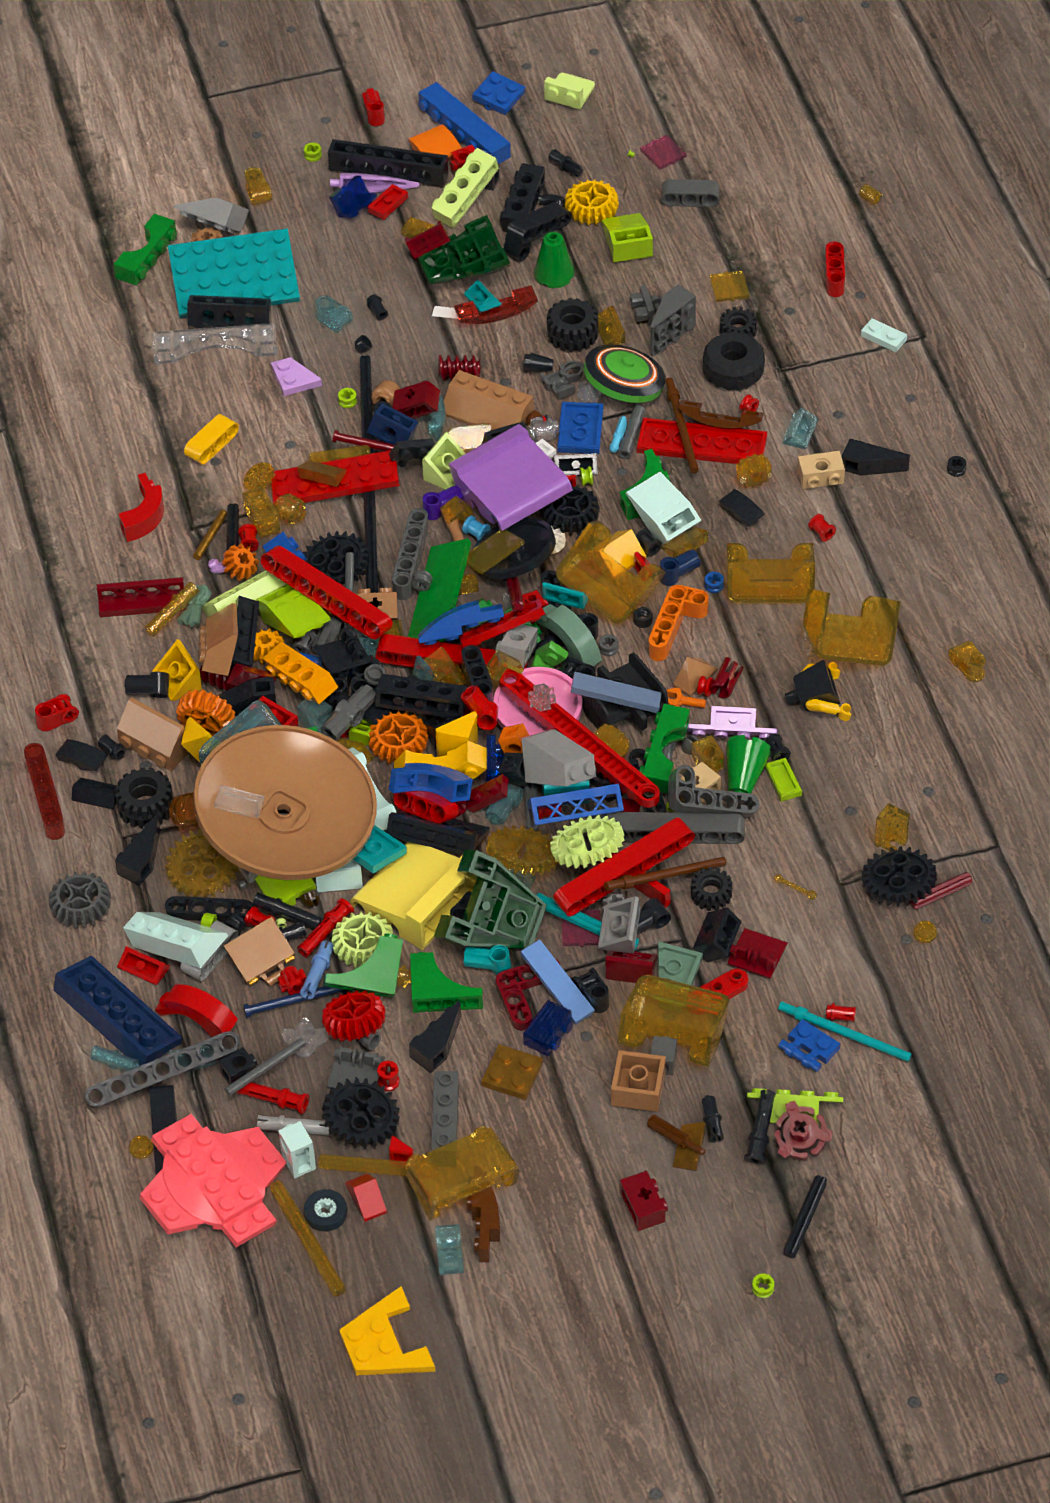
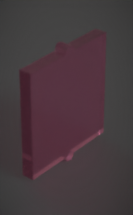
[640,135,687,170]
[562,910,600,948]

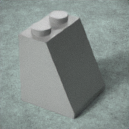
[522,729,596,786]

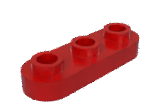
[686,969,749,1015]

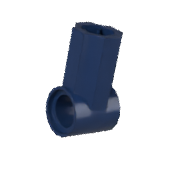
[659,550,701,586]

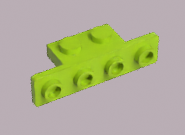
[747,1088,843,1124]

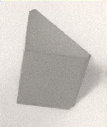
[598,896,641,953]

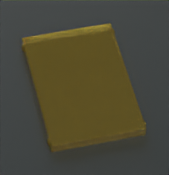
[466,529,525,574]

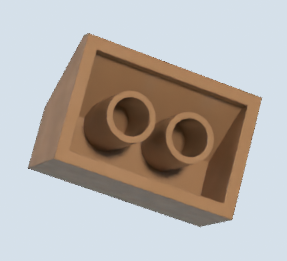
[117,697,188,771]

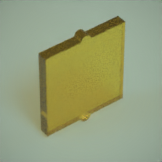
[710,270,749,302]

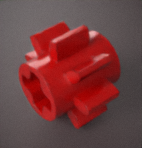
[277,966,307,995]

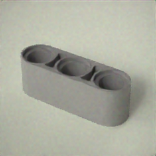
[181,921,239,981]

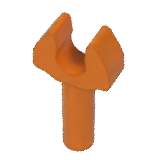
[667,688,706,708]

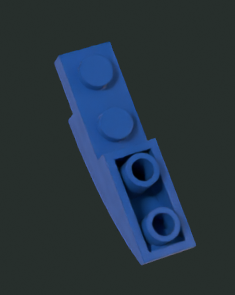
[418,600,504,645]

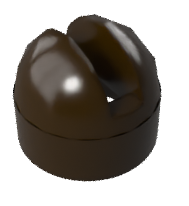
[300,889,320,908]

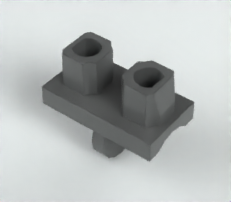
[630,285,662,326]

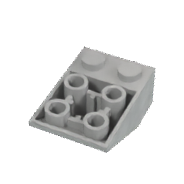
[174,198,249,234]

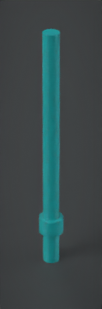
[778,1001,912,1062]

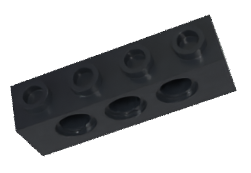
[500,163,545,232]
[187,295,271,331]
[375,674,469,719]

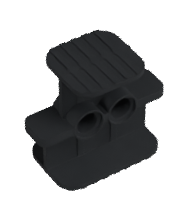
[582,652,669,736]

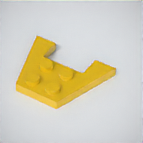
[339,1286,435,1375]

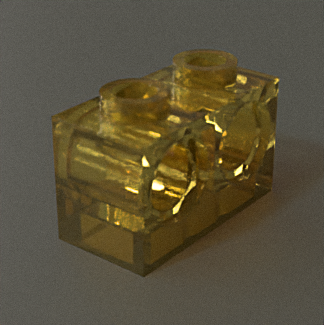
[242,486,280,538]

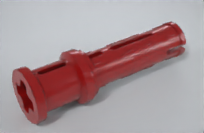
[297,898,354,958]
[236,1082,309,1115]

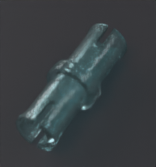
[90,1045,139,1071]

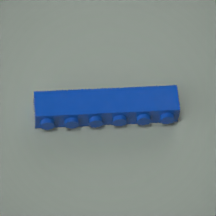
[418,82,511,164]

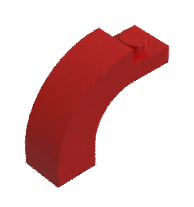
[118,473,164,542]
[154,984,238,1037]

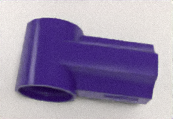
[423,485,464,520]

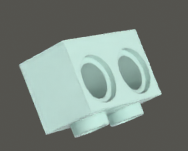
[279,1121,316,1179]

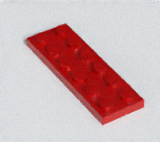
[270,450,400,508]

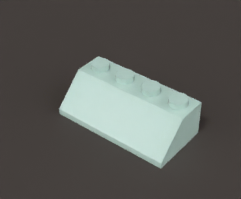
[123,912,228,968]

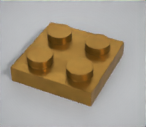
[481,1044,543,1100]

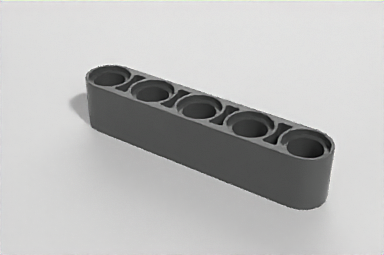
[392,508,429,600]

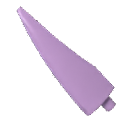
[330,173,419,195]

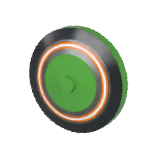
[583,344,666,403]

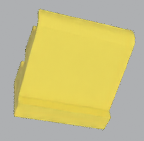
[350,841,476,950]

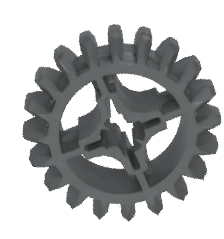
[49,871,111,929]

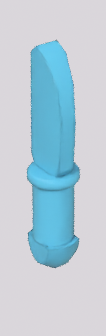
[609,416,627,453]

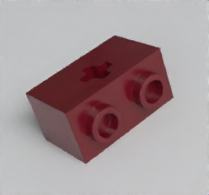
[392,380,440,419]
[620,1170,668,1231]

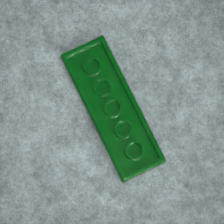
[408,538,471,642]

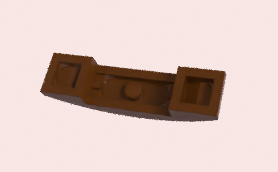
[679,400,764,428]

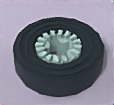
[304,1189,348,1232]

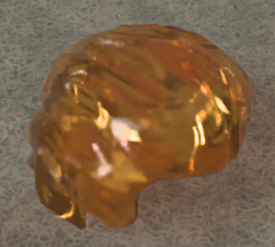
[169,792,199,831]

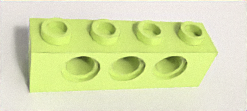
[432,148,499,229]

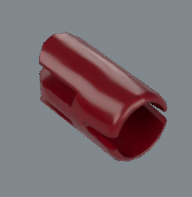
[711,657,744,699]

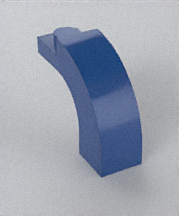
[389,763,473,802]

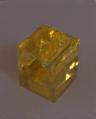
[692,735,724,772]

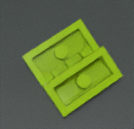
[255,875,316,906]

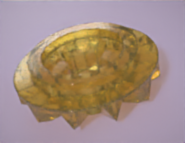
[244,462,275,493]

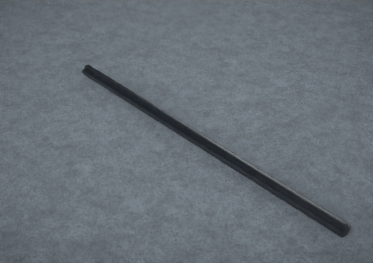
[359,355,379,608]

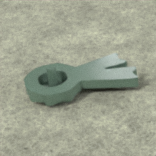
[177,584,211,627]

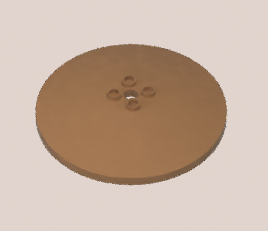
[193,725,377,880]

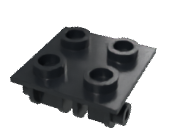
[315,628,372,675]

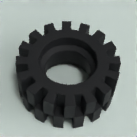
[720,307,757,337]
[691,867,732,911]

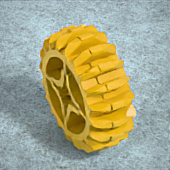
[565,179,619,226]

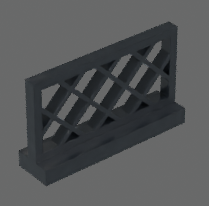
[386,810,490,855]

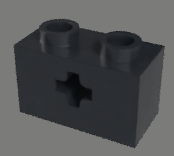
[693,907,742,962]

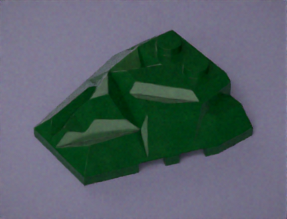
[419,215,510,284]

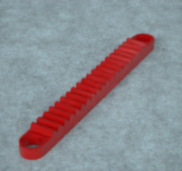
[499,668,660,808]

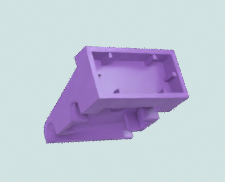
[449,424,573,531]

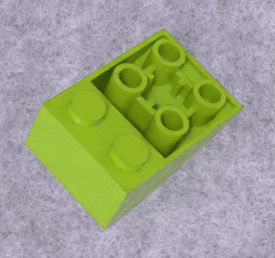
[601,213,653,262]
[256,584,331,638]

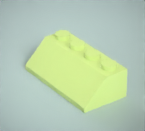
[201,570,287,617]

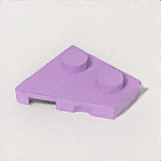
[271,357,322,396]

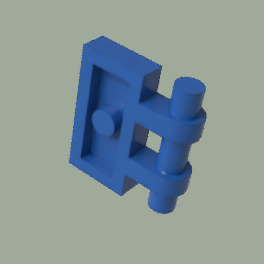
[778,1019,841,1072]

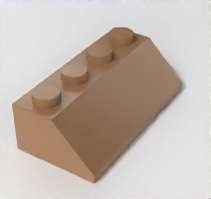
[441,370,534,431]
[198,603,238,676]

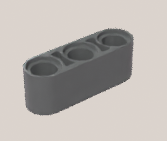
[661,179,720,207]

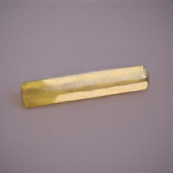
[309,445,371,463]

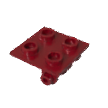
[727,928,788,979]

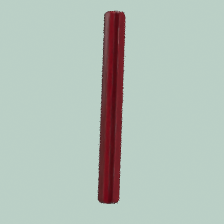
[506,576,524,612]

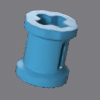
[462,516,491,541]

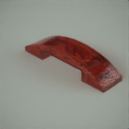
[454,285,538,324]

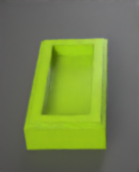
[765,758,802,802]

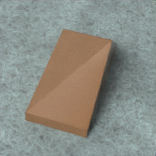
[673,657,718,697]

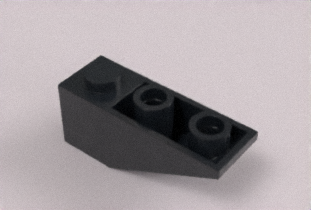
[841,438,910,476]
[216,677,276,715]
[115,815,160,886]
[409,1001,461,1074]

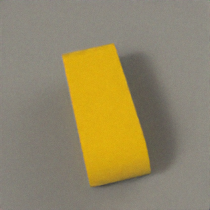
[184,414,239,465]

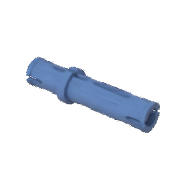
[300,941,334,999]

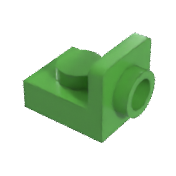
[531,641,569,669]

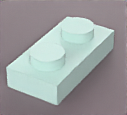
[861,318,907,352]

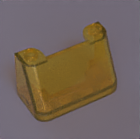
[727,543,815,603]
[404,1126,519,1221]

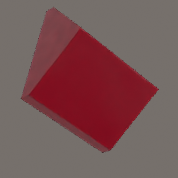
[606,950,658,986]

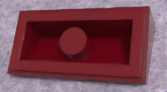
[227,663,276,686]

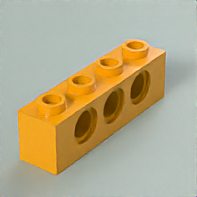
[262,641,338,704]

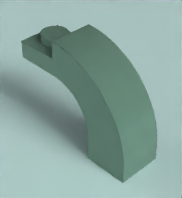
[535,604,602,666]

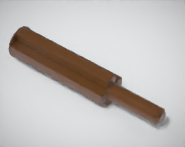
[647,1114,705,1155]

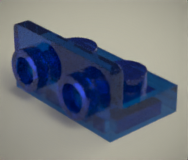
[329,175,377,219]
[486,735,505,782]

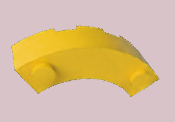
[394,741,487,779]

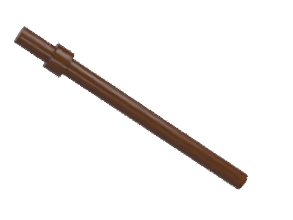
[665,377,699,473]
[604,857,726,891]

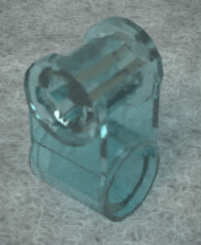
[315,295,353,332]

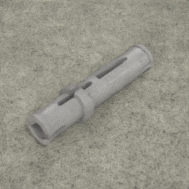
[257,1115,330,1136]

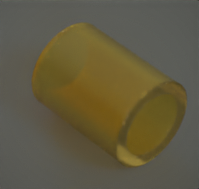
[859,184,882,205]

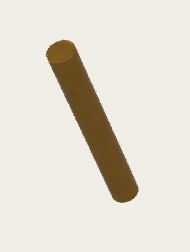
[193,509,227,560]

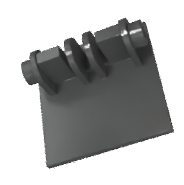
[327,1046,385,1089]

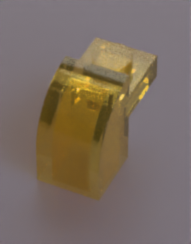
[424,647,467,685]

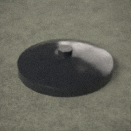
[471,518,556,579]

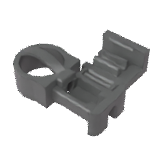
[541,361,583,399]

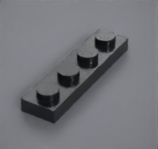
[231,595,259,667]

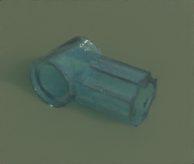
[485,783,524,826]

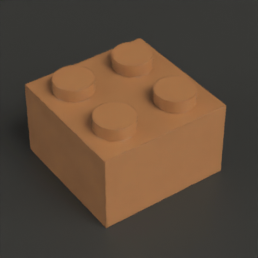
[611,1050,666,1112]

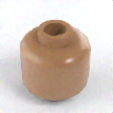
[371,380,400,407]

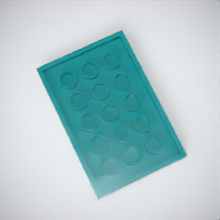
[168,228,300,319]

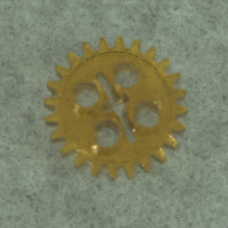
[486,825,559,876]
[165,828,239,898]

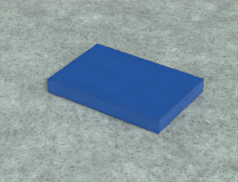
[557,402,604,454]

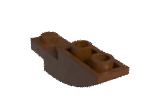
[467,1166,500,1263]

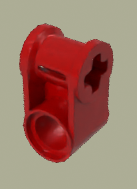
[35,694,79,732]

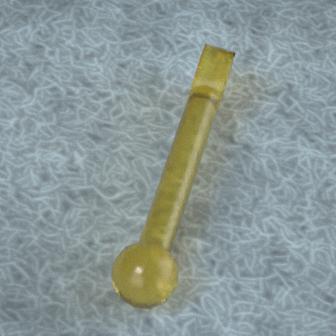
[774,874,817,900]

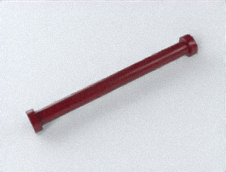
[332,430,419,459]

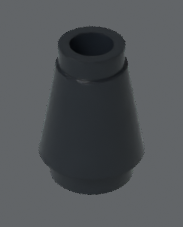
[523,352,554,373]

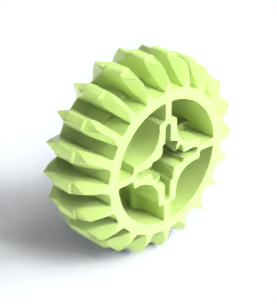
[331,911,393,969]

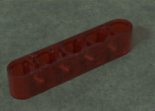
[24,743,65,840]

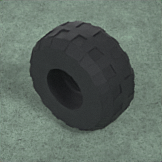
[703,332,765,390]

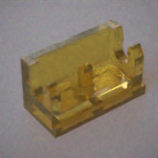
[874,803,910,851]

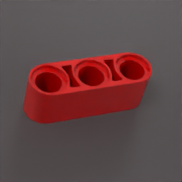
[825,241,845,297]
[393,791,459,824]

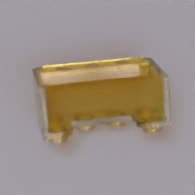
[556,521,666,623]
[803,588,901,666]
[618,975,729,1067]

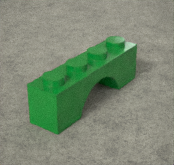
[113,213,177,286]
[640,704,690,794]

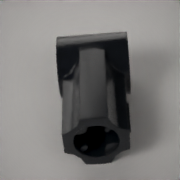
[124,672,170,698]
[637,898,671,934]

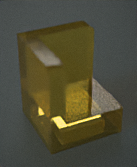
[486,650,524,681]

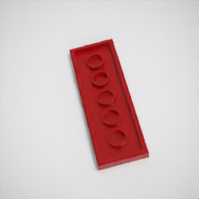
[637,418,768,467]

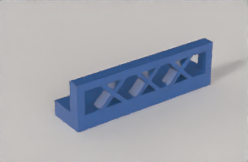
[527,784,624,826]

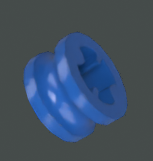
[704,572,724,593]

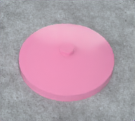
[493,667,582,735]

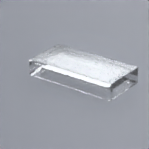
[214,785,265,819]

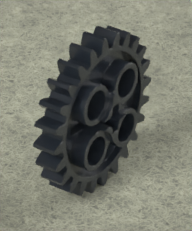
[302,531,370,585]
[322,655,386,709]
[862,846,937,907]
[322,1077,400,1150]

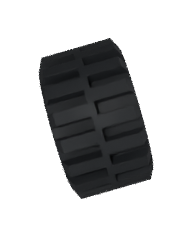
[547,298,598,352]
[115,767,174,828]

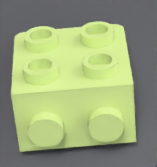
[544,73,595,109]

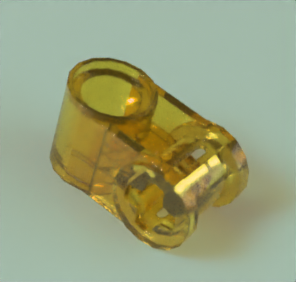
[244,167,273,205]
[948,640,986,682]

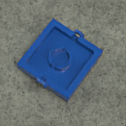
[472,71,526,115]

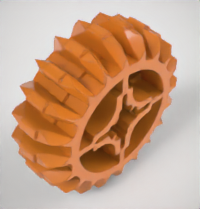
[176,689,236,739]
[369,710,428,765]

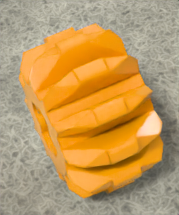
[253,628,284,665]

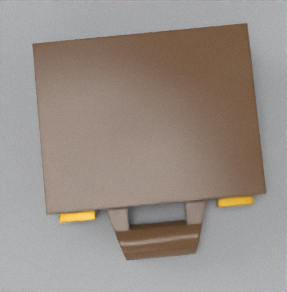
[224,917,295,986]

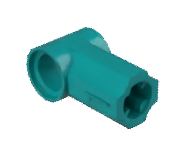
[463,945,511,975]

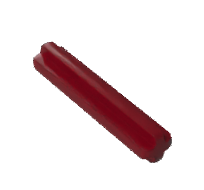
[910,872,973,909]

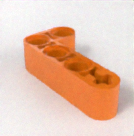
[649,585,709,661]

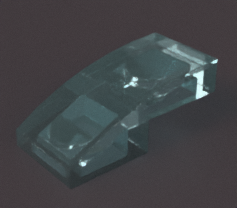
[435,1224,464,1275]

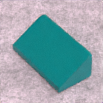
[464,280,502,312]
[542,582,588,609]

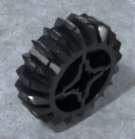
[542,484,600,536]

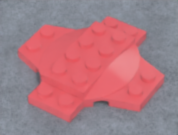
[139,1114,287,1248]

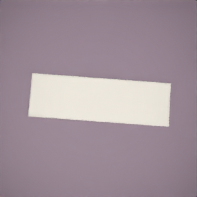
[432,306,478,321]

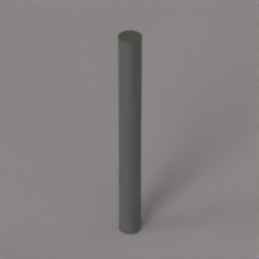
[344,552,354,629]
[224,1038,306,1096]

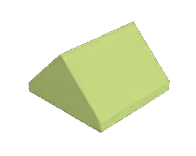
[422,432,465,489]

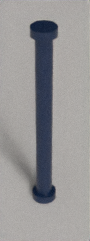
[243,986,346,1018]

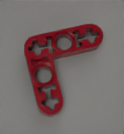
[496,959,561,1031]

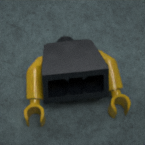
[785,660,852,721]

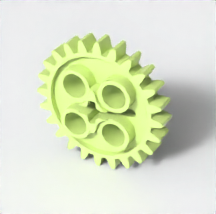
[550,815,625,868]

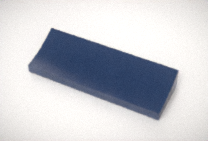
[53,956,182,1067]

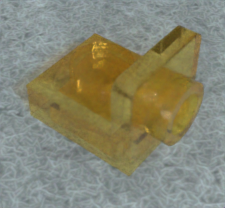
[440,496,475,524]

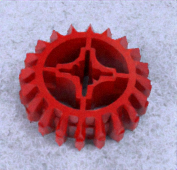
[322,990,385,1042]

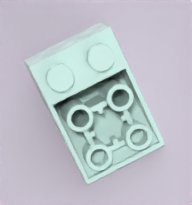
[626,472,701,546]

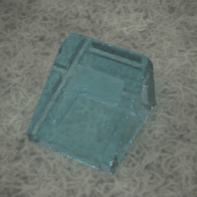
[413,655,437,682]

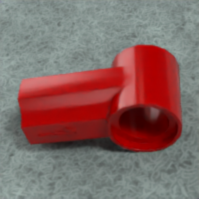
[362,88,385,126]
[461,685,499,730]

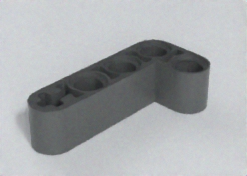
[668,765,760,819]

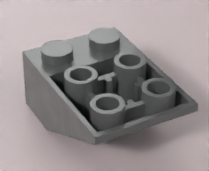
[650,284,696,357]

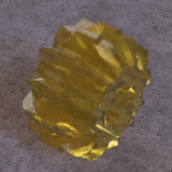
[736,453,772,488]
[594,724,630,757]

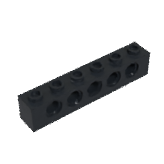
[328,139,449,186]

